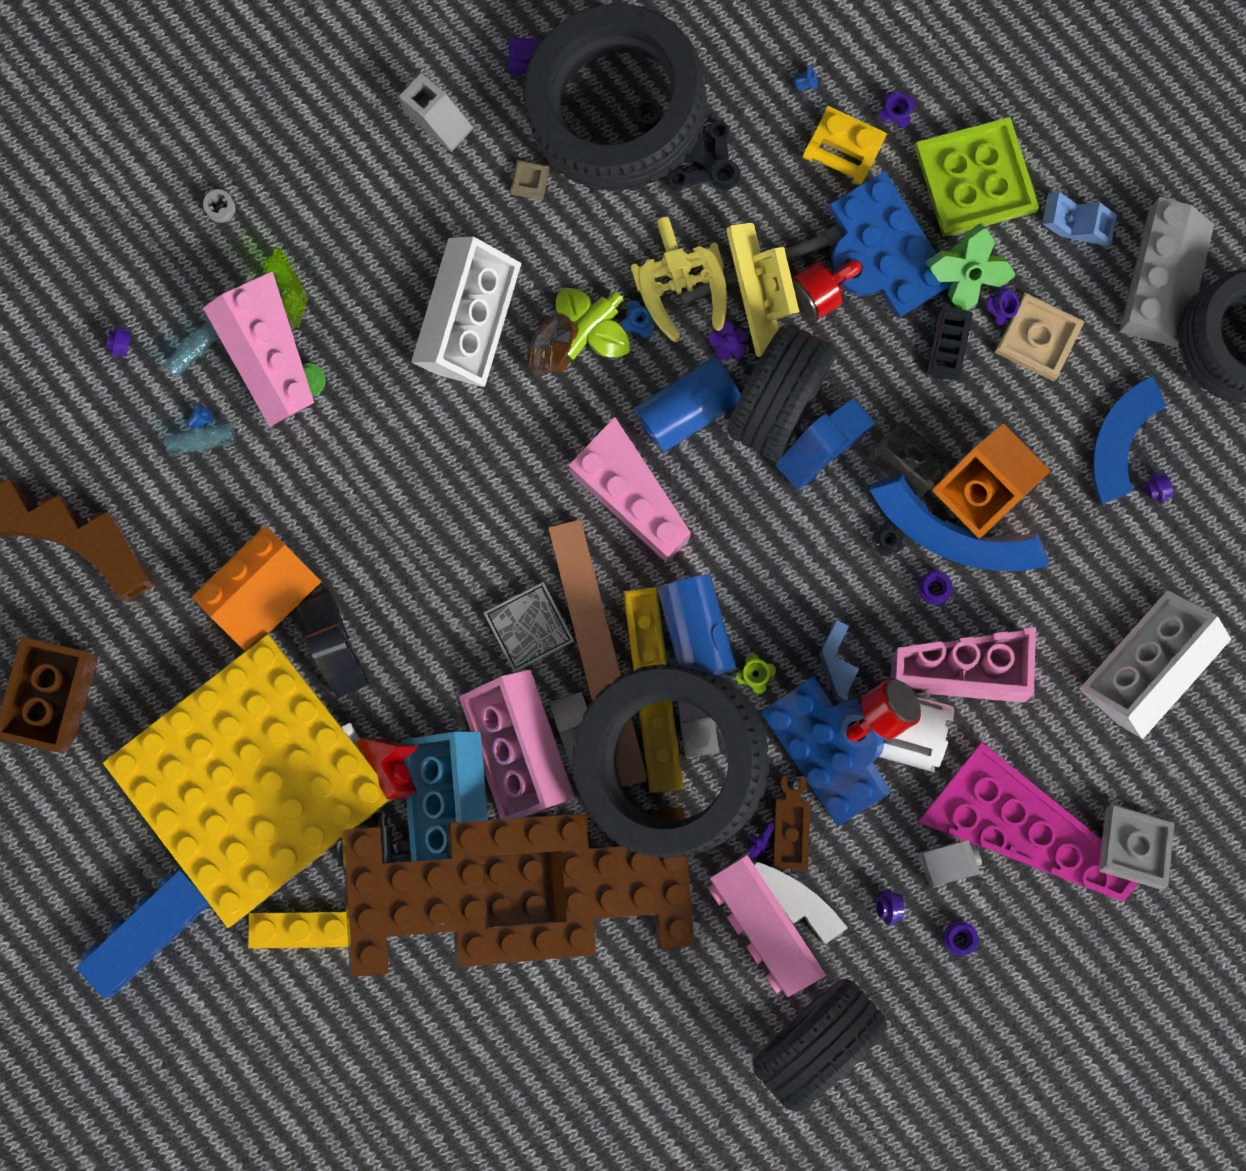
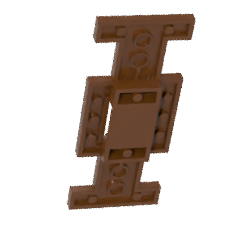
[342,807,694,977]

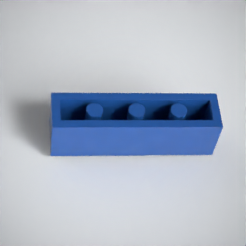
[76,870,210,999]

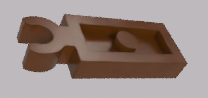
[773,775,810,870]

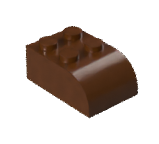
[0,637,98,753]

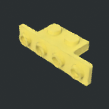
[726,223,799,357]

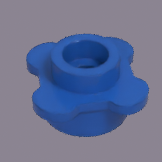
[621,301,654,338]

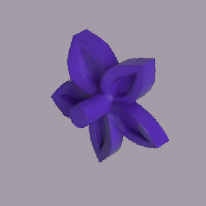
[747,824,774,862]

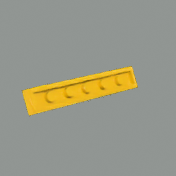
[623,587,684,793]

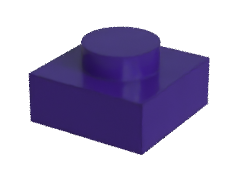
[508,38,542,74]

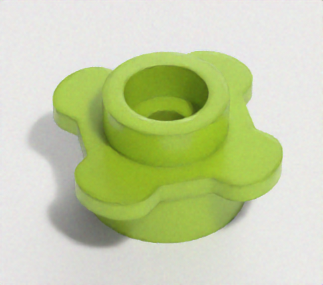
[736,654,776,694]

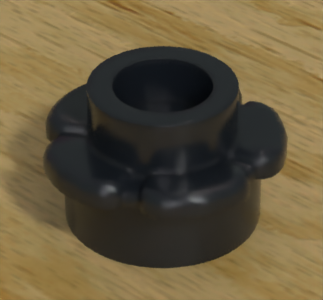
[872,524,905,557]

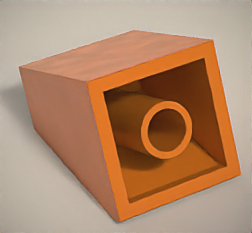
[932,423,1051,539]

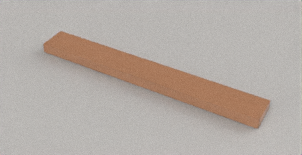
[548,519,648,788]

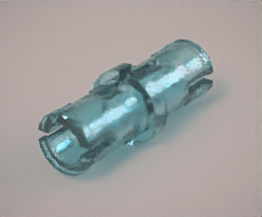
[163,318,219,379]
[164,423,236,457]

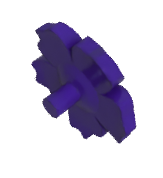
[708,321,749,361]

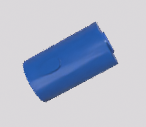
[634,356,741,453]
[658,575,736,675]

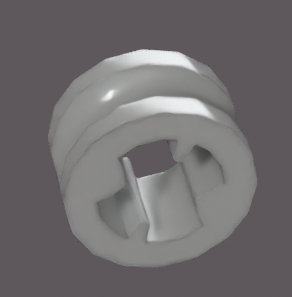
[203,189,236,223]

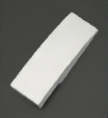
[754,862,847,944]

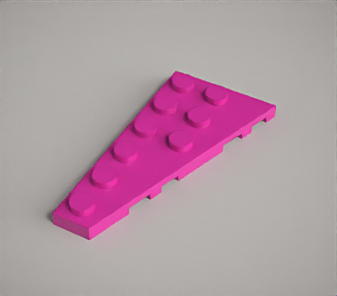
[917,742,1138,901]

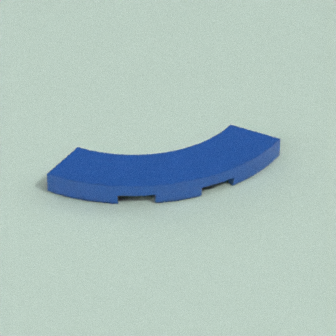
[1091,376,1167,505]

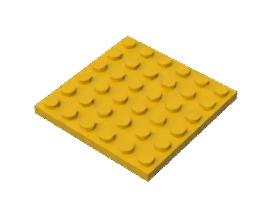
[103,634,392,928]

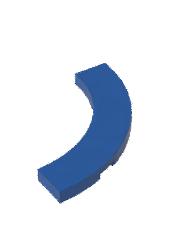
[870,475,1049,571]

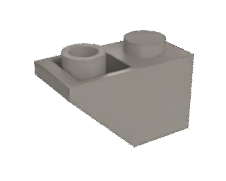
[399,73,473,152]
[918,840,982,886]

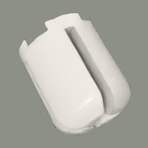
[879,697,954,772]

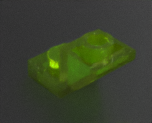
[263,247,308,328]

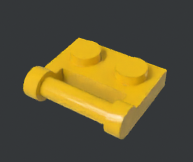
[803,106,887,185]

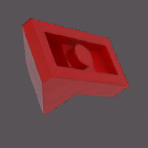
[356,738,418,799]

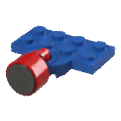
[792,171,953,320]
[761,676,921,827]

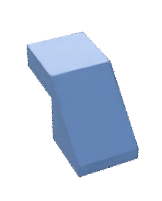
[1042,192,1117,246]
[819,620,859,702]

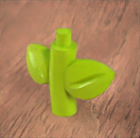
[556,288,630,360]

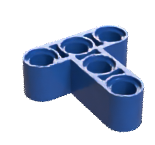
[776,398,876,491]

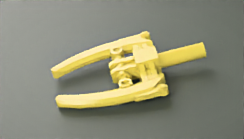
[631,217,727,342]

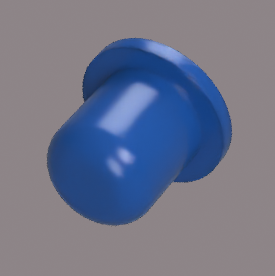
[793,66,818,90]
[187,404,214,431]

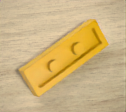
[248,912,348,948]

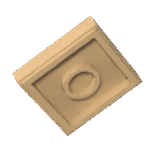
[995,293,1085,381]

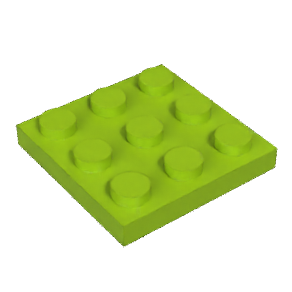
[915,117,1039,237]

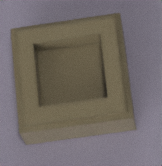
[511,160,549,200]

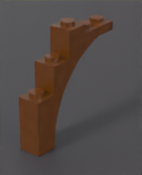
[0,479,156,602]

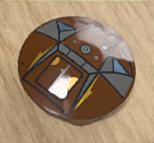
[527,313,579,376]

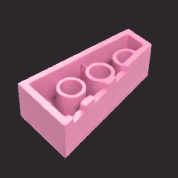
[203,271,314,427]
[569,417,691,563]
[890,627,1036,702]

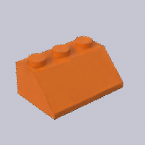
[192,525,322,651]

